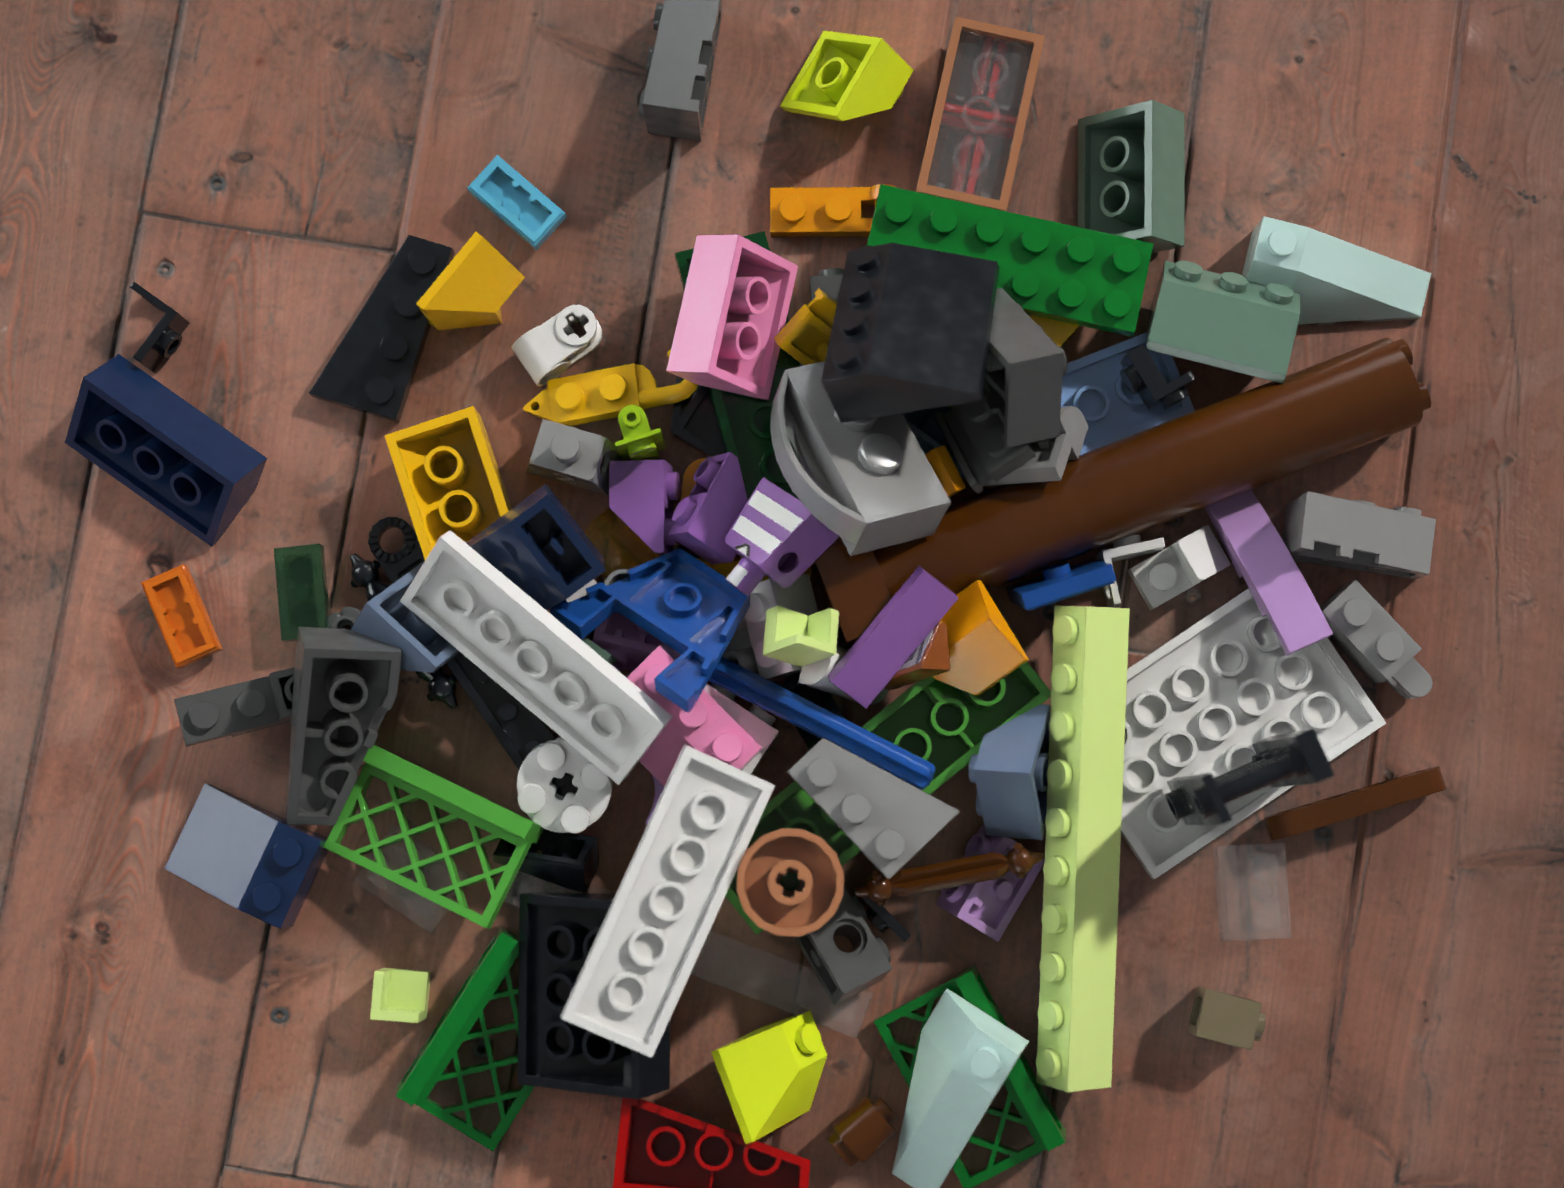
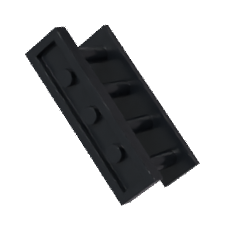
[1165,728,1335,825]

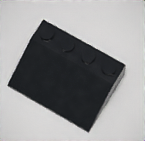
[821,243,1000,423]
[518,892,670,1099]

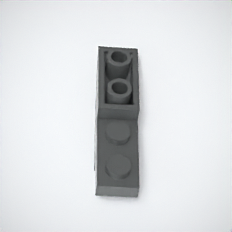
[174,667,295,747]

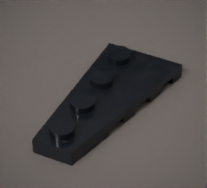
[309,235,455,423]

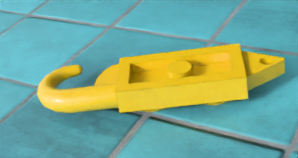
[523,350,698,426]

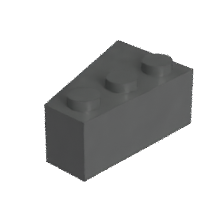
[639,0,722,141]
[983,288,1067,448]

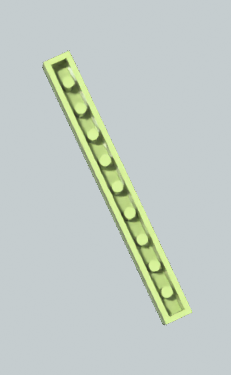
[1036,606,1130,1092]

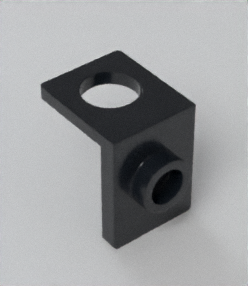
[130,282,190,372]
[861,873,911,942]

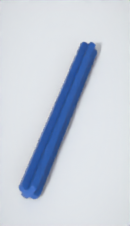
[708,657,936,790]

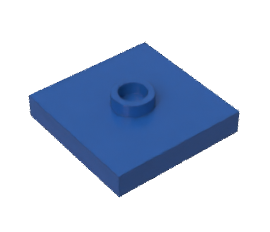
[1006,558,1116,611]

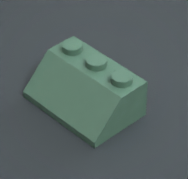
[1077,100,1185,253]
[1146,260,1300,384]

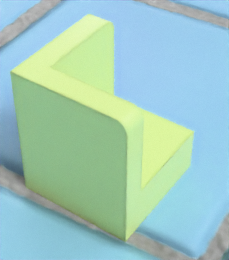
[763,606,839,667]
[370,968,431,1023]

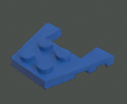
[550,548,750,713]

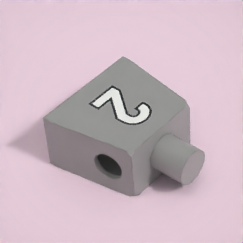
[526,419,621,496]

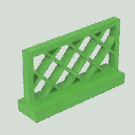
[323,745,544,929]

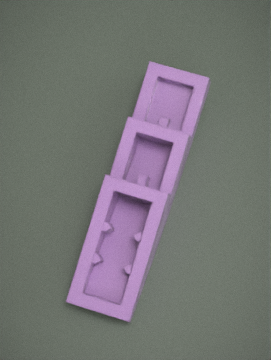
[1205,489,1333,656]

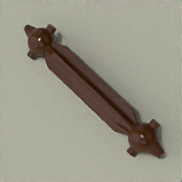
[855,843,1044,906]

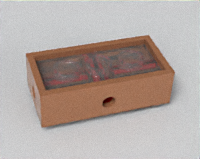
[916,16,1045,211]

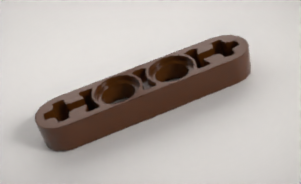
[1264,766,1447,840]

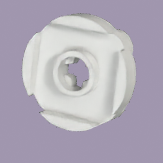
[516,737,613,833]

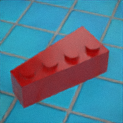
[612,1097,811,1188]

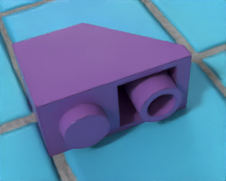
[668,452,748,565]
[609,460,680,556]

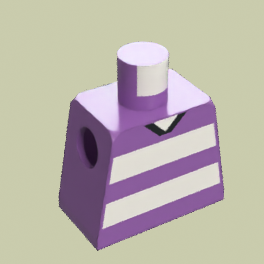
[725,477,839,597]

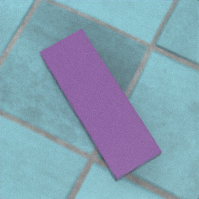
[827,566,958,709]

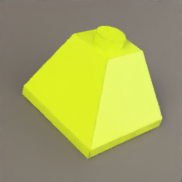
[780,31,914,121]
[711,1010,827,1144]

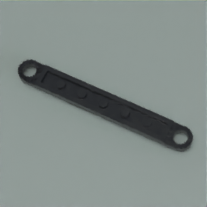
[368,517,590,828]

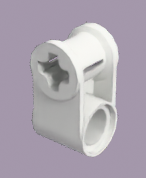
[512,305,602,387]

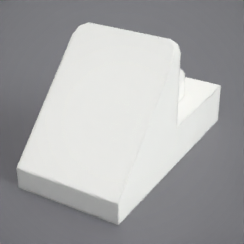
[1127,525,1231,611]

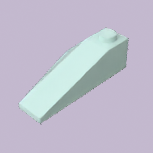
[1242,216,1431,325]
[892,988,1029,1188]

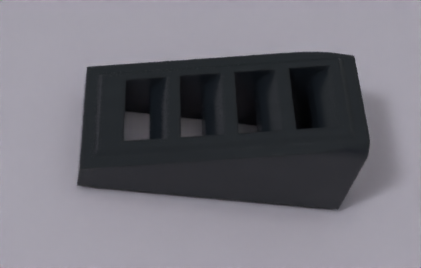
[493,829,599,893]

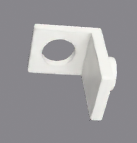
[1096,535,1165,608]

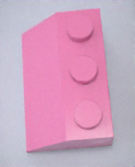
[666,235,798,400]
[627,645,762,787]

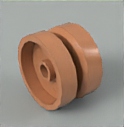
[737,828,844,937]

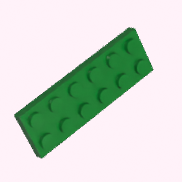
[867,184,1154,337]

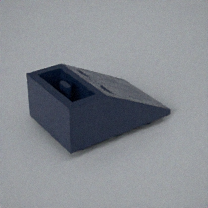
[466,484,606,611]

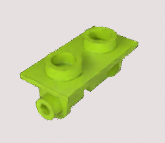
[615,405,667,461]

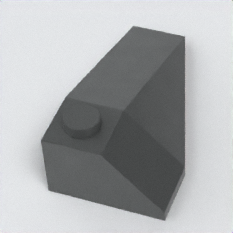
[286,627,402,825]

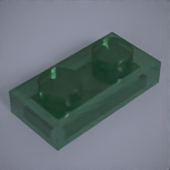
[274,544,330,642]

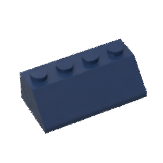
[65,354,267,547]

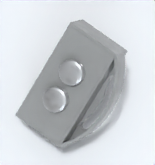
[770,361,951,556]

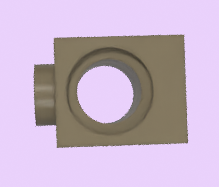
[1187,986,1266,1051]

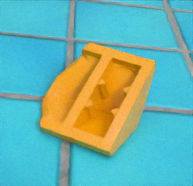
[933,580,1029,695]

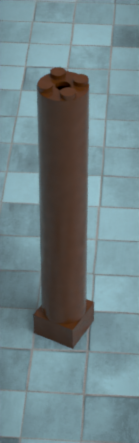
[811,338,1431,648]

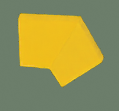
[416,232,525,331]

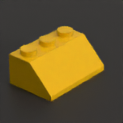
[384,406,512,560]

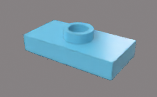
[467,155,567,250]

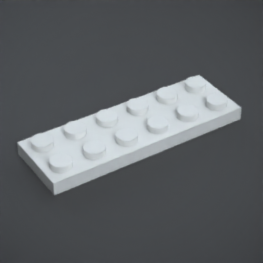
[400,530,673,785]
[561,744,775,1058]

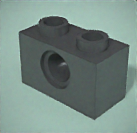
[795,885,893,1006]

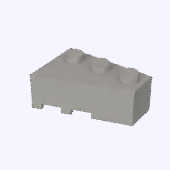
[1282,491,1436,580]
[787,738,960,879]

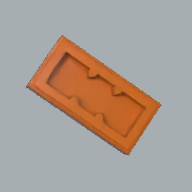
[141,564,223,668]

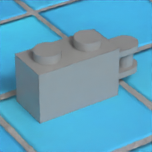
[1320,580,1433,699]

